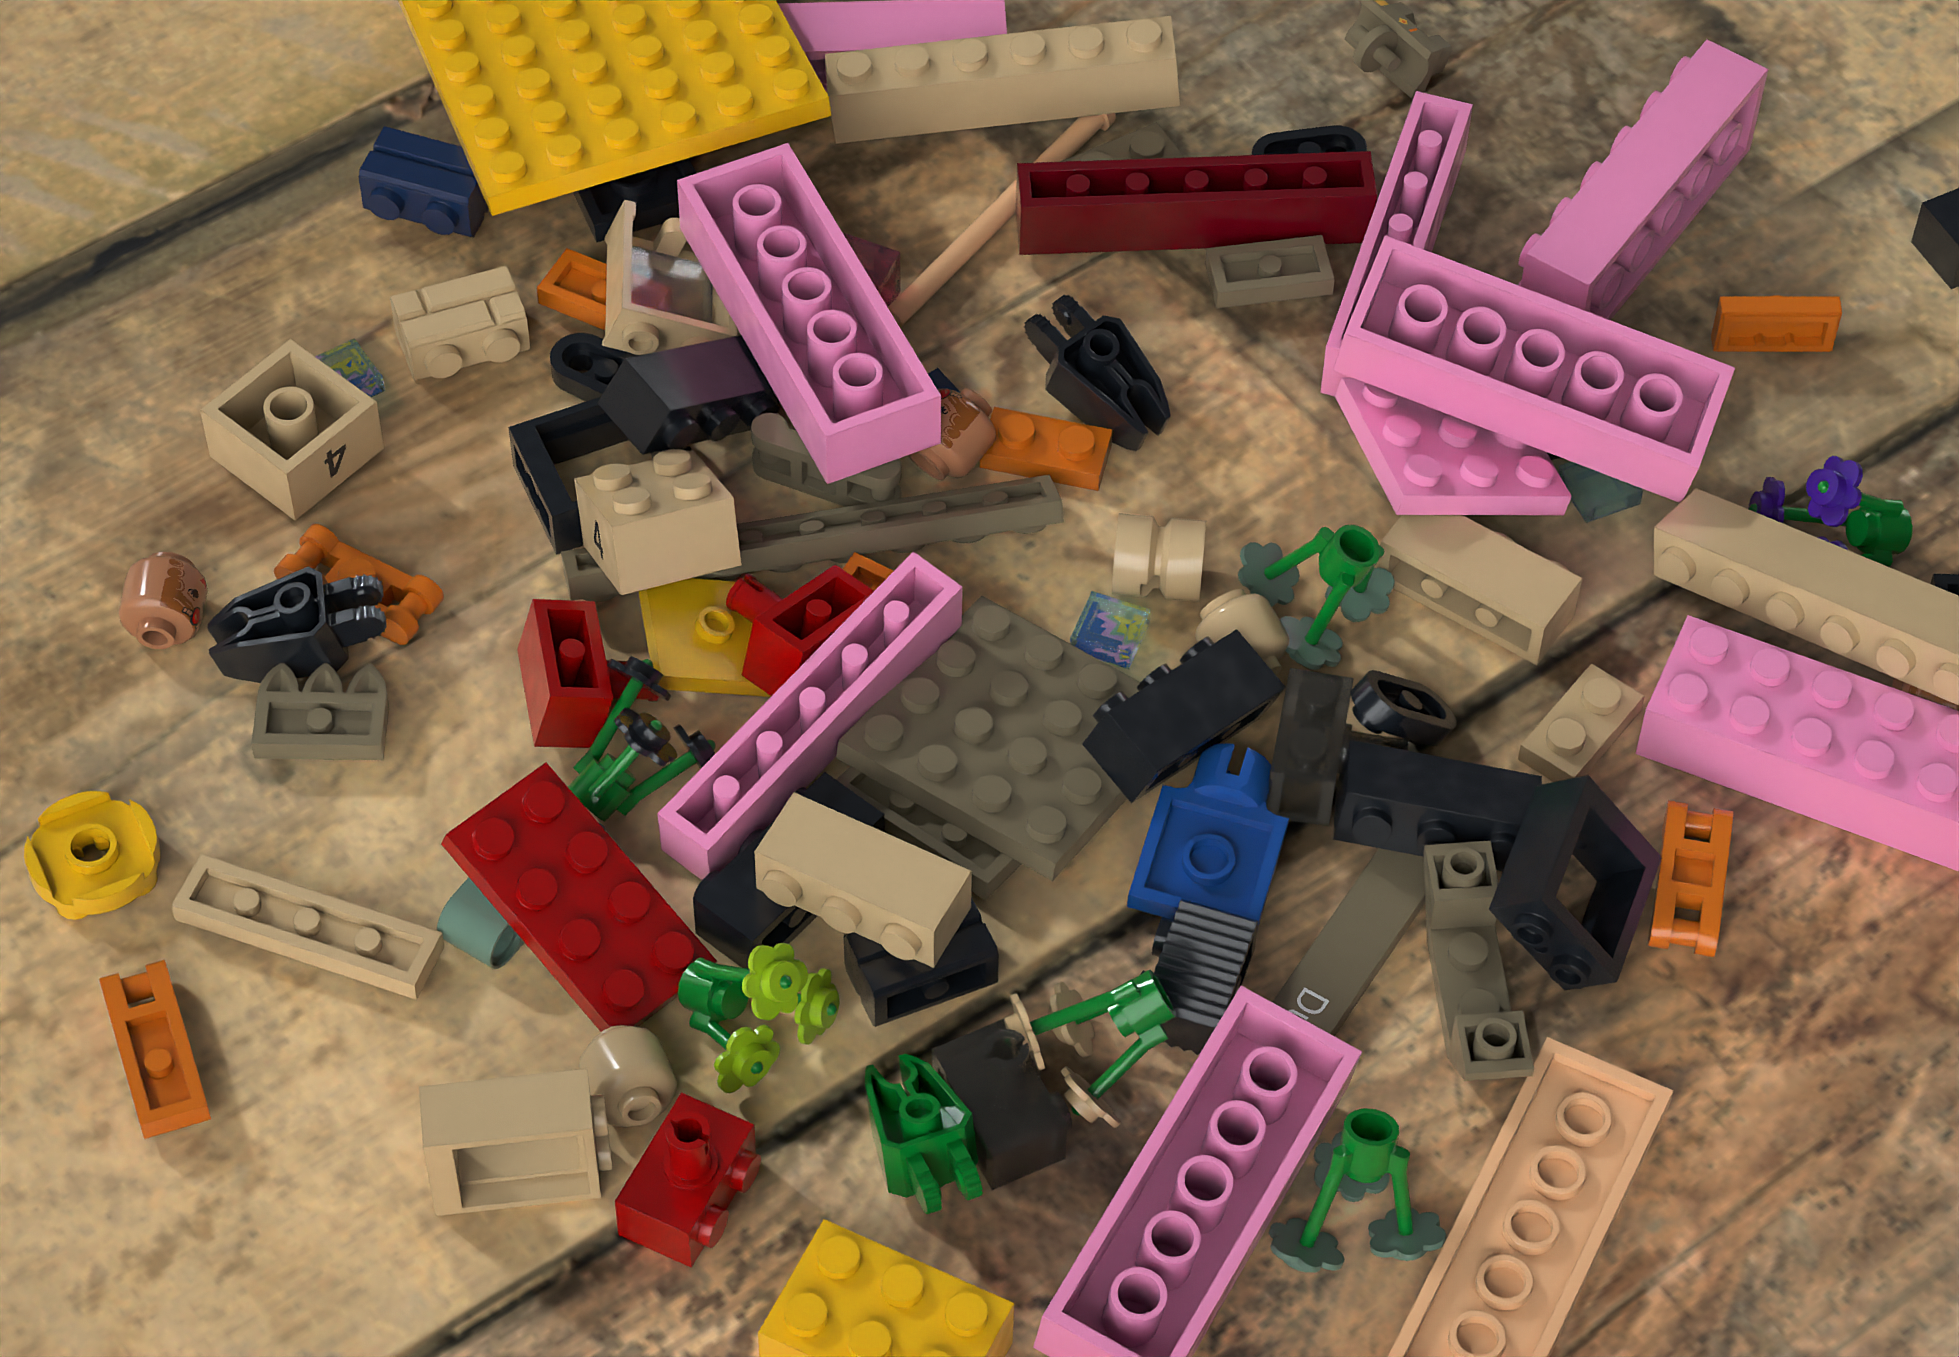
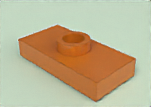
[1711,295,1842,352]

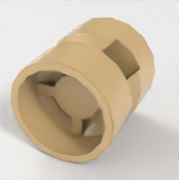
[1112,513,1206,602]

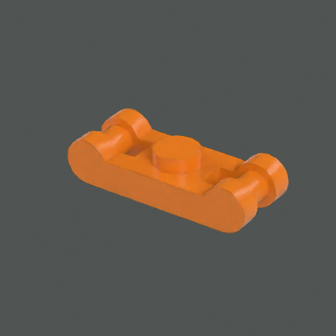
[274,524,444,645]
[1648,800,1733,957]

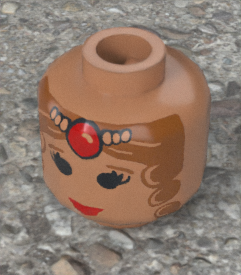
[908,388,996,481]
[118,552,208,649]

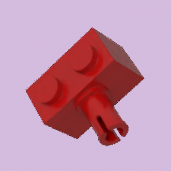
[726,564,874,696]
[517,599,659,748]
[614,1092,761,1268]

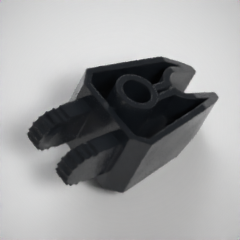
[1024,294,1171,451]
[207,567,387,683]

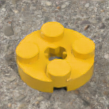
[24,791,160,920]

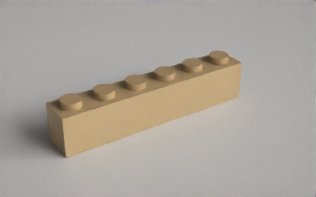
[825,16,1180,144]
[1654,488,1959,705]

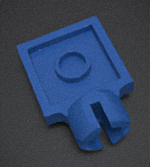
[1127,743,1289,931]

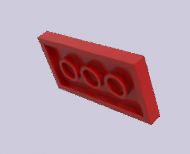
[441,762,717,1032]

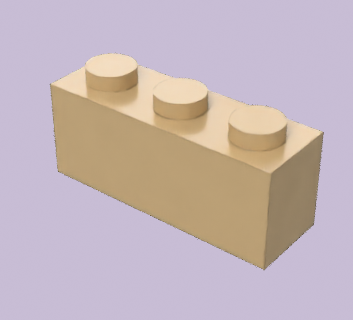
[1377,515,1582,665]
[754,792,972,968]

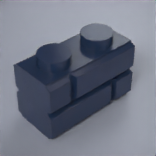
[358,126,489,238]

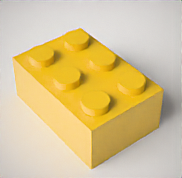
[758,1219,1014,1357]

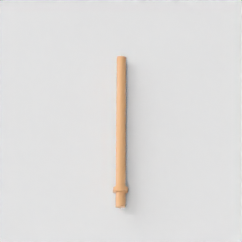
[888,113,1116,328]

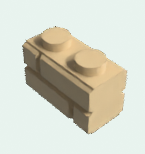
[390,265,530,381]

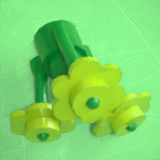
[678,943,840,1093]

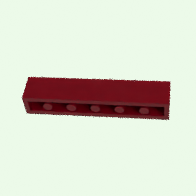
[1016,151,1377,255]

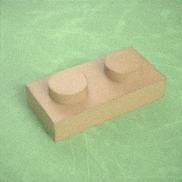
[1518,664,1645,782]

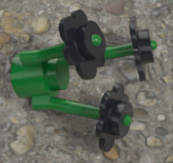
[568,656,716,822]

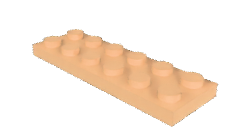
[1388,1037,1674,1357]

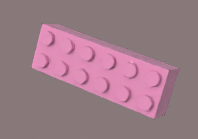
[1518,40,1768,320]
[677,143,941,484]
[1333,235,1735,503]
[1635,615,1959,871]
[1033,986,1362,1357]

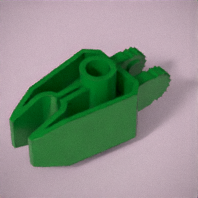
[865,1053,983,1215]

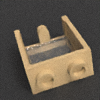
[602,200,737,355]

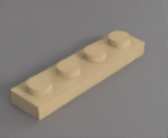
[171,854,444,1000]

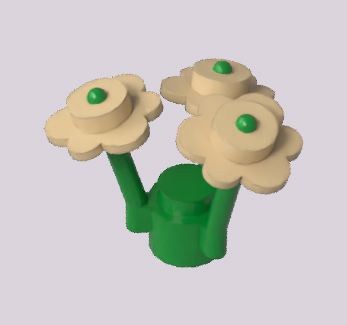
[1004,970,1176,1128]

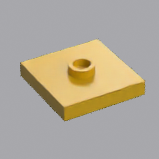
[638,578,771,697]

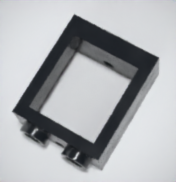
[508,397,692,555]
[1489,775,1662,991]

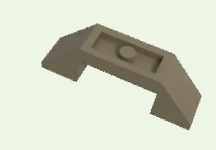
[1423,841,1534,1081]

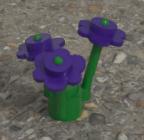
[1748,456,1913,567]

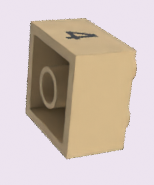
[200,339,384,521]
[574,449,742,595]

